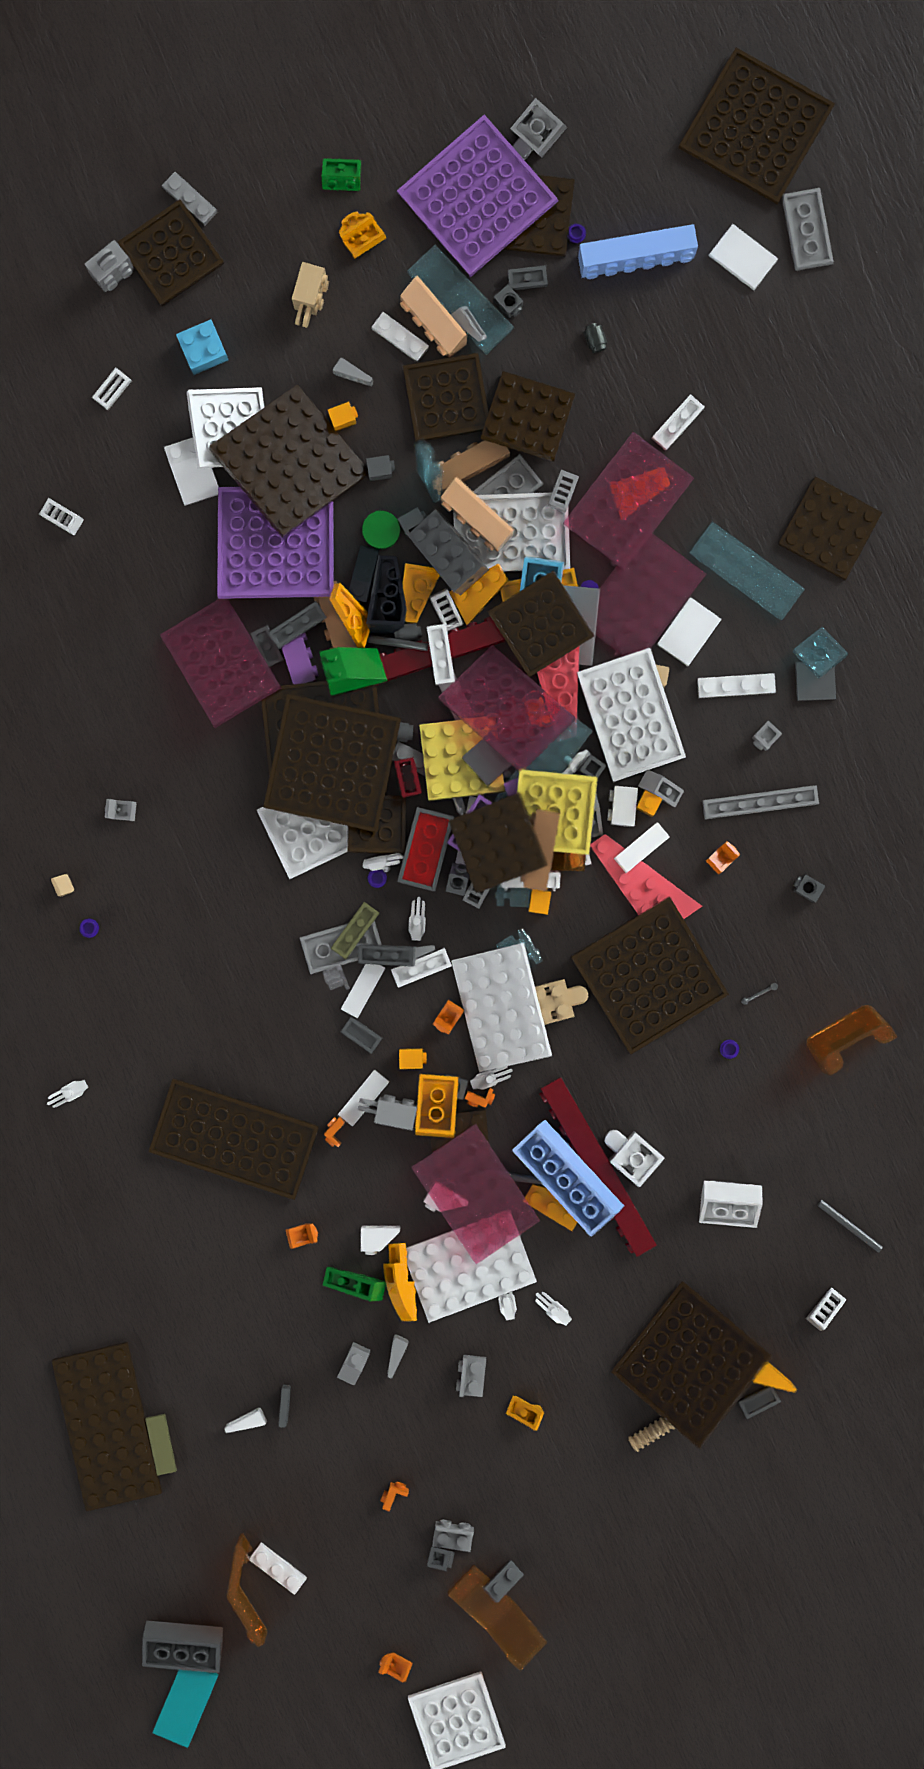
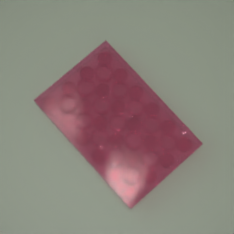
[563,432,694,570]
[595,528,706,656]
[160,599,281,728]
[438,645,575,771]
[411,1124,540,1264]

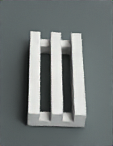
[92,368,131,410]

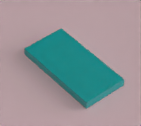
[153,1670,219,1748]

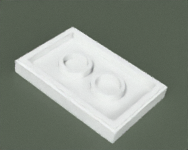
[709,224,778,290]
[657,597,721,666]

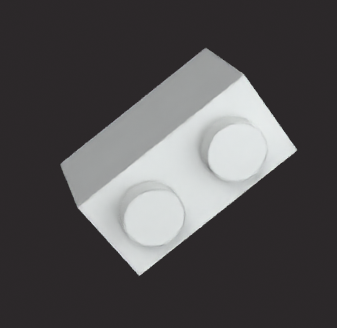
[607,786,638,827]

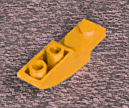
[383,1243,417,1321]

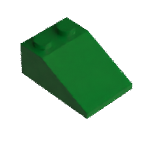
[320,647,387,696]

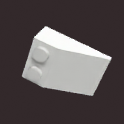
[164,438,219,506]

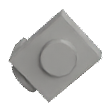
[752,721,782,751]
[105,799,137,821]

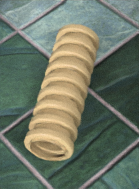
[628,1417,675,1452]

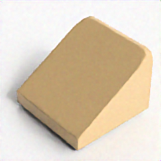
[656,665,670,687]
[51,874,74,897]

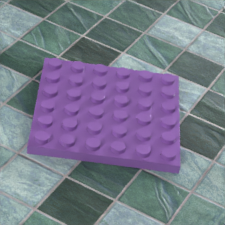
[397,114,558,277]
[217,487,334,599]

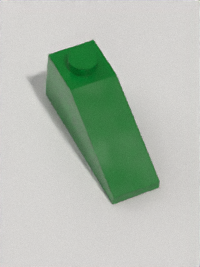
[323,1267,386,1301]

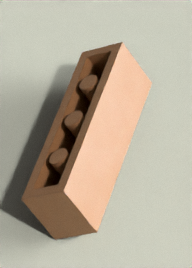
[432,440,510,493]
[314,581,357,649]
[520,809,560,891]

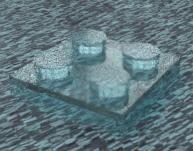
[793,627,848,679]

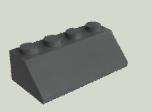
[142,1621,223,1673]

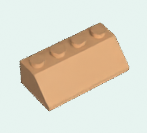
[400,275,467,358]
[441,477,514,552]

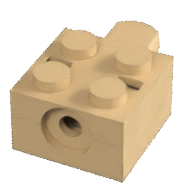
[292,262,329,328]
[535,979,588,1025]

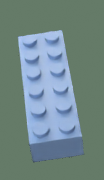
[578,224,698,279]
[512,1120,624,1236]

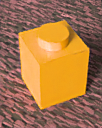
[328,402,358,431]
[636,790,662,817]
[528,888,551,915]
[399,1048,427,1069]

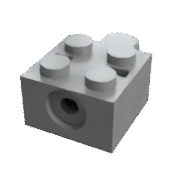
[510,98,567,160]
[85,240,134,292]
[358,1094,417,1130]

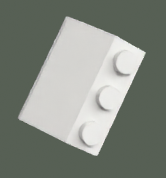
[699,1181,762,1228]

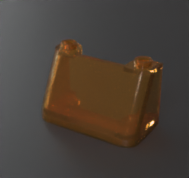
[807,1005,898,1076]

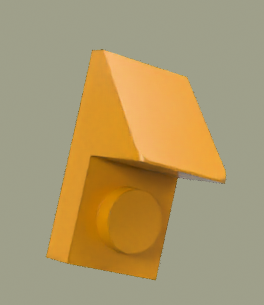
[506,1396,544,1431]

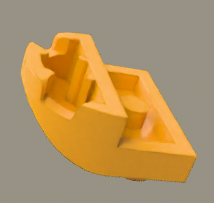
[339,212,386,259]

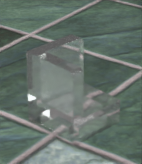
[323,964,350,990]

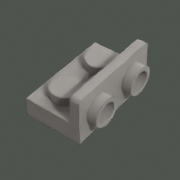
[456,1355,486,1397]
[432,1520,474,1552]

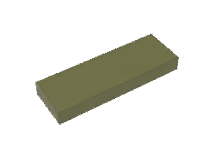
[331,902,380,959]
[145,1414,177,1476]

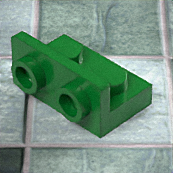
[322,158,361,191]

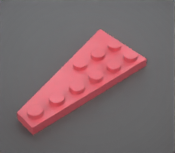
[537,646,580,742]
[590,834,702,919]

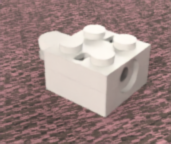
[605,1130,665,1187]

